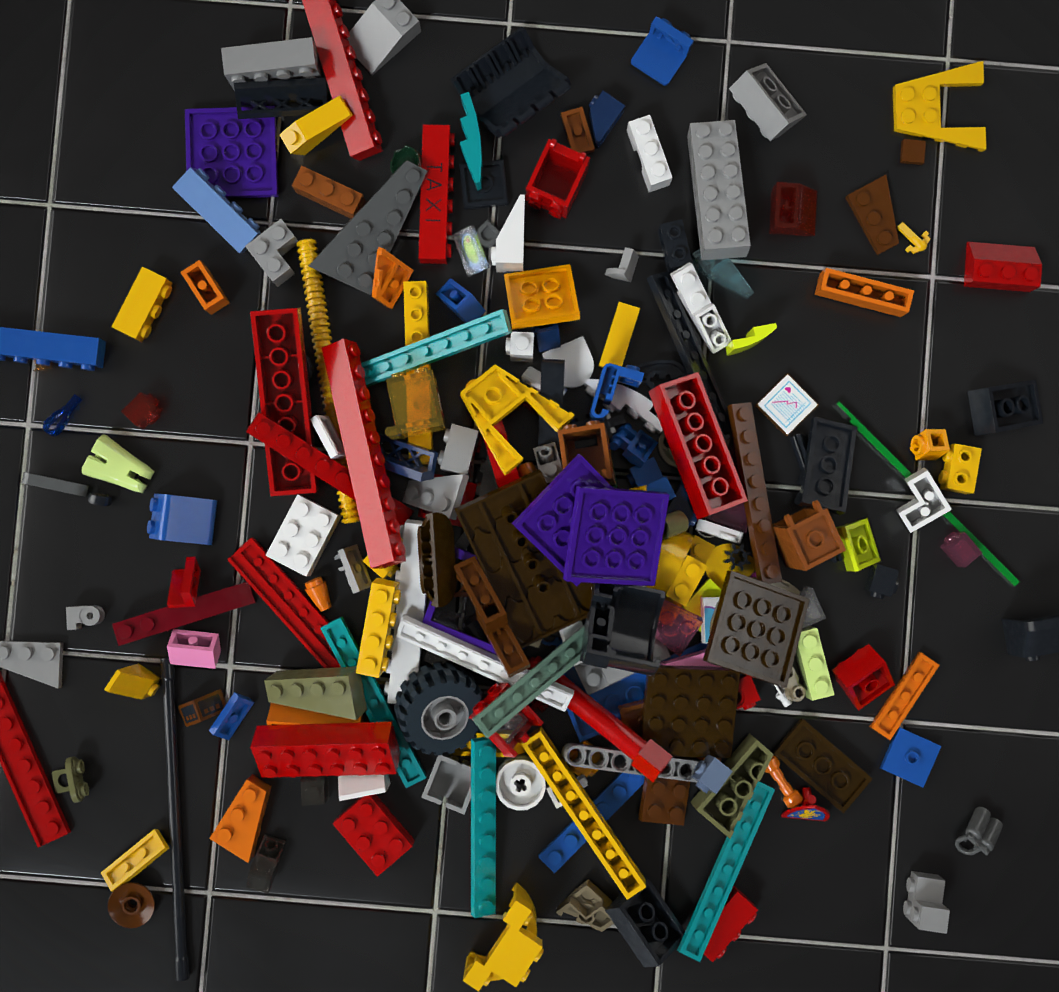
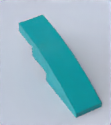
[460,92,483,191]

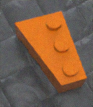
[209,774,272,863]

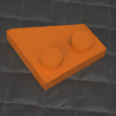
[372,247,414,309]

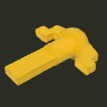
[897,222,931,254]

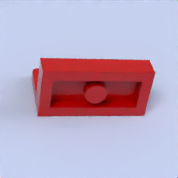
[167,556,201,608]

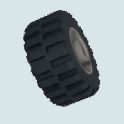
[394,662,485,755]

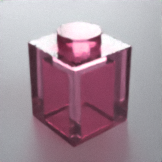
[940,532,982,568]

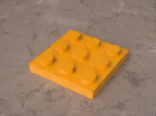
[504,264,580,330]

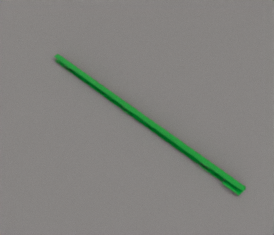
[836,401,1020,586]

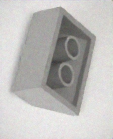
[729,63,807,141]

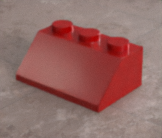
[964,242,1042,292]

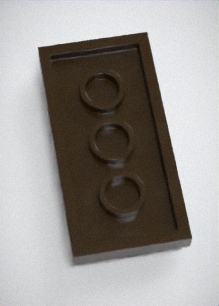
[772,718,873,814]

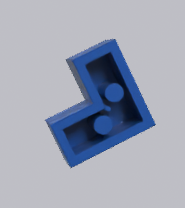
[626,457,676,500]

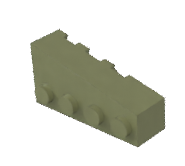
[264,666,367,720]
[691,733,774,839]

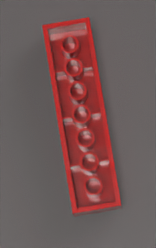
[250,307,320,496]

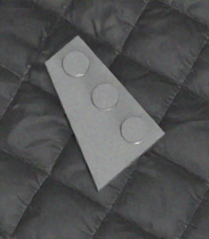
[0,641,64,689]

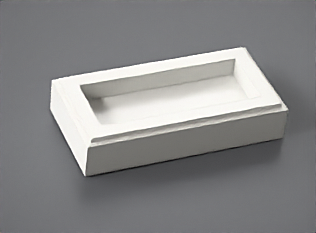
[310,415,346,459]

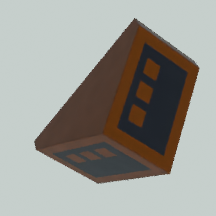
[178,689,227,727]

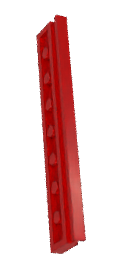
[227,537,341,668]
[0,673,71,848]

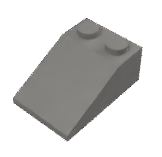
[348,0,421,75]

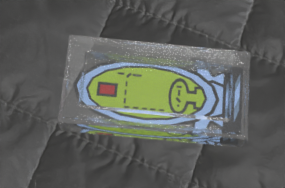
[452,226,490,277]

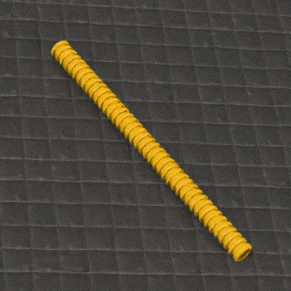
[296,239,360,524]

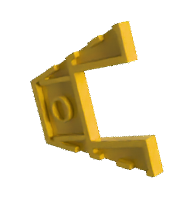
[893,61,986,152]
[460,364,575,476]

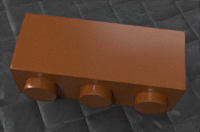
[292,165,366,219]

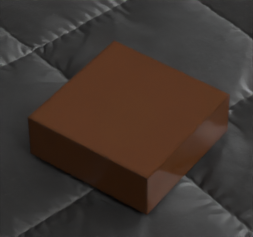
[900,139,926,165]

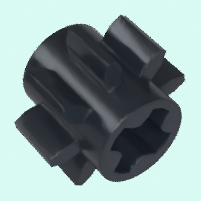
[723,544,751,571]

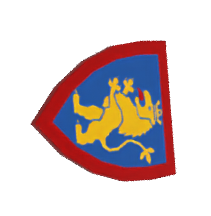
[781,787,830,821]

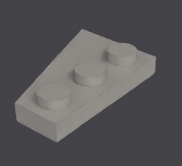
[402,474,469,520]

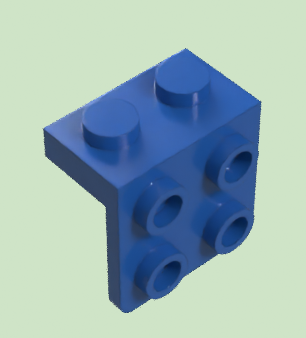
[631,16,694,86]

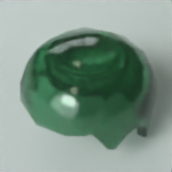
[390,145,422,174]

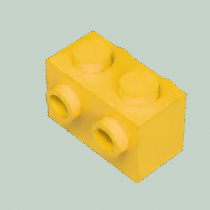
[938,444,982,494]

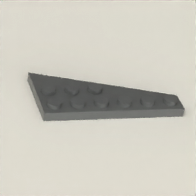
[308,160,427,295]

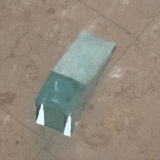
[691,249,754,299]

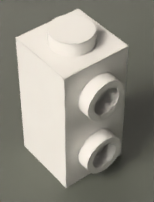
[506,332,534,362]

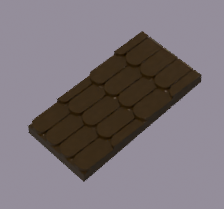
[454,469,593,648]

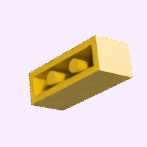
[111,267,172,342]

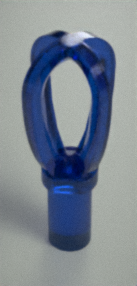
[43,394,82,436]

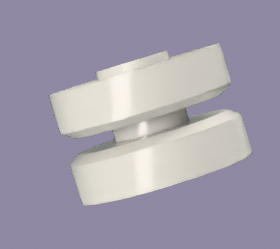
[496,754,546,810]

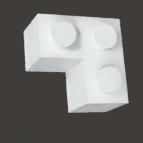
[896,467,952,533]

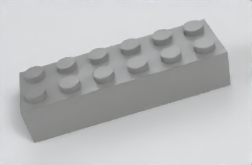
[687,120,751,260]

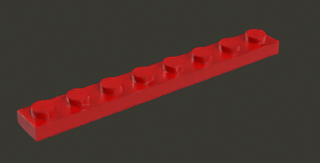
[246,412,414,526]

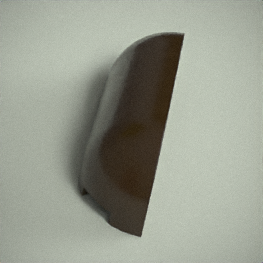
[417,512,457,608]

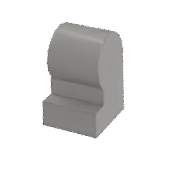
[66,605,105,630]

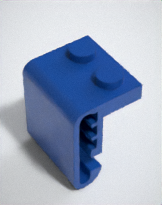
[589,363,644,422]
[147,493,217,545]

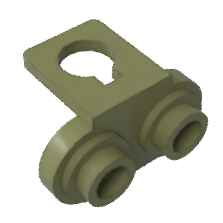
[52,756,89,803]

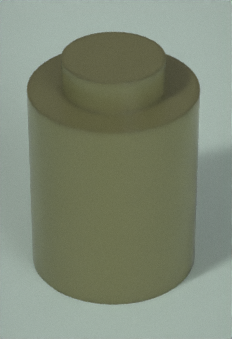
[662,510,689,540]

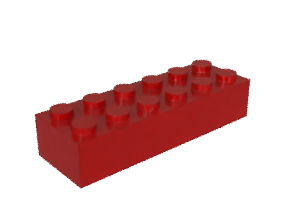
[649,372,748,520]
[250,722,401,778]

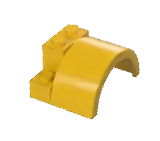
[646,531,715,625]
[463,882,544,992]

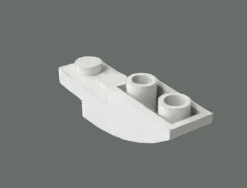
[670,262,732,354]
[584,379,663,434]

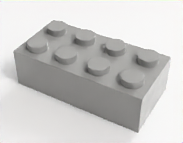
[221,37,322,91]

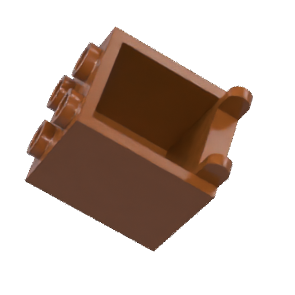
[557,420,616,485]
[772,500,846,571]

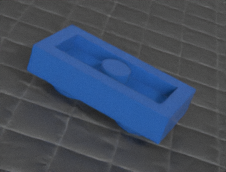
[209,692,255,740]

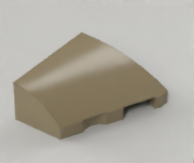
[556,879,614,932]

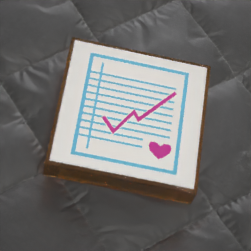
[755,373,819,437]

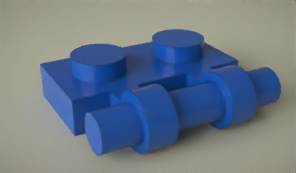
[610,423,658,468]

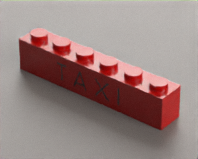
[419,124,455,264]

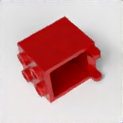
[526,138,590,219]

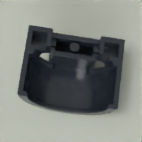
[580,583,665,676]

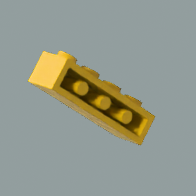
[356,578,401,678]

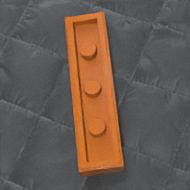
[869,652,940,740]

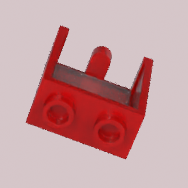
[468,683,544,758]

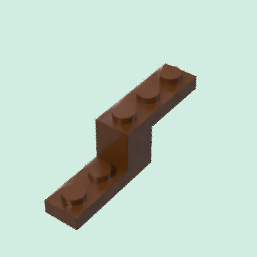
[454,556,530,678]

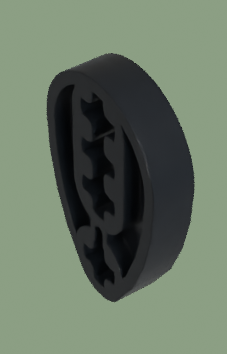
[624,360,688,401]

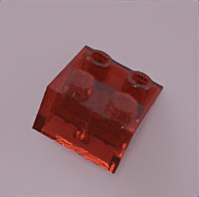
[769,182,817,236]

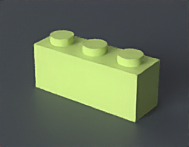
[795,626,834,701]

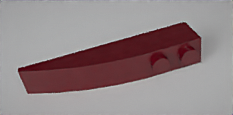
[112,582,256,646]

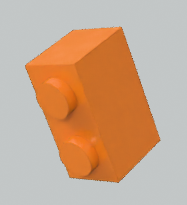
[181,260,230,315]

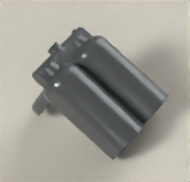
[955,807,1003,855]

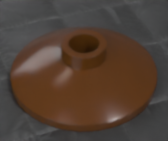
[108,882,155,928]

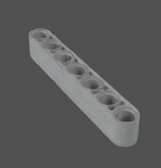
[561,743,703,783]

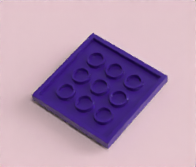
[185,106,279,199]
[512,454,613,586]
[563,485,669,586]

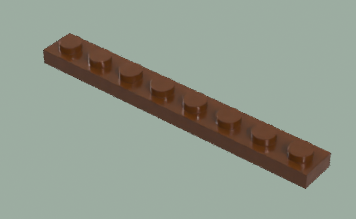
[727,402,782,584]

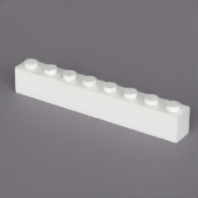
[384,519,427,704]

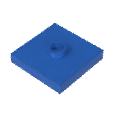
[880,727,941,788]

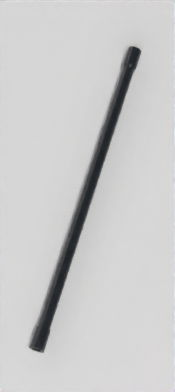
[160,657,190,981]

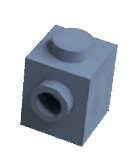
[691,754,733,794]

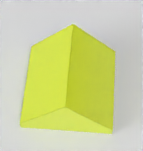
[836,518,881,572]

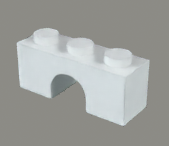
[627,115,673,192]

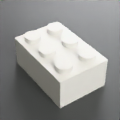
[265,494,342,576]

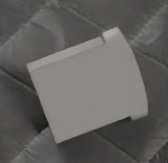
[605,247,639,282]

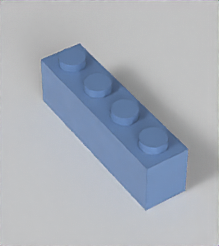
[172,167,261,253]

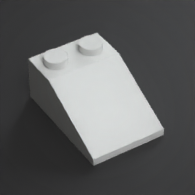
[491,195,525,273]

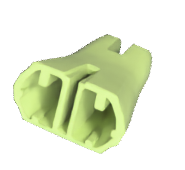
[82,434,155,493]

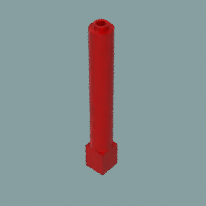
[528,656,673,782]

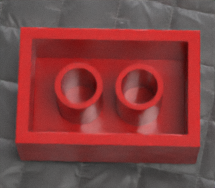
[333,794,415,877]

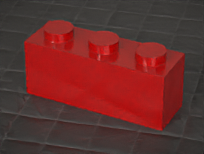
[704,886,758,962]

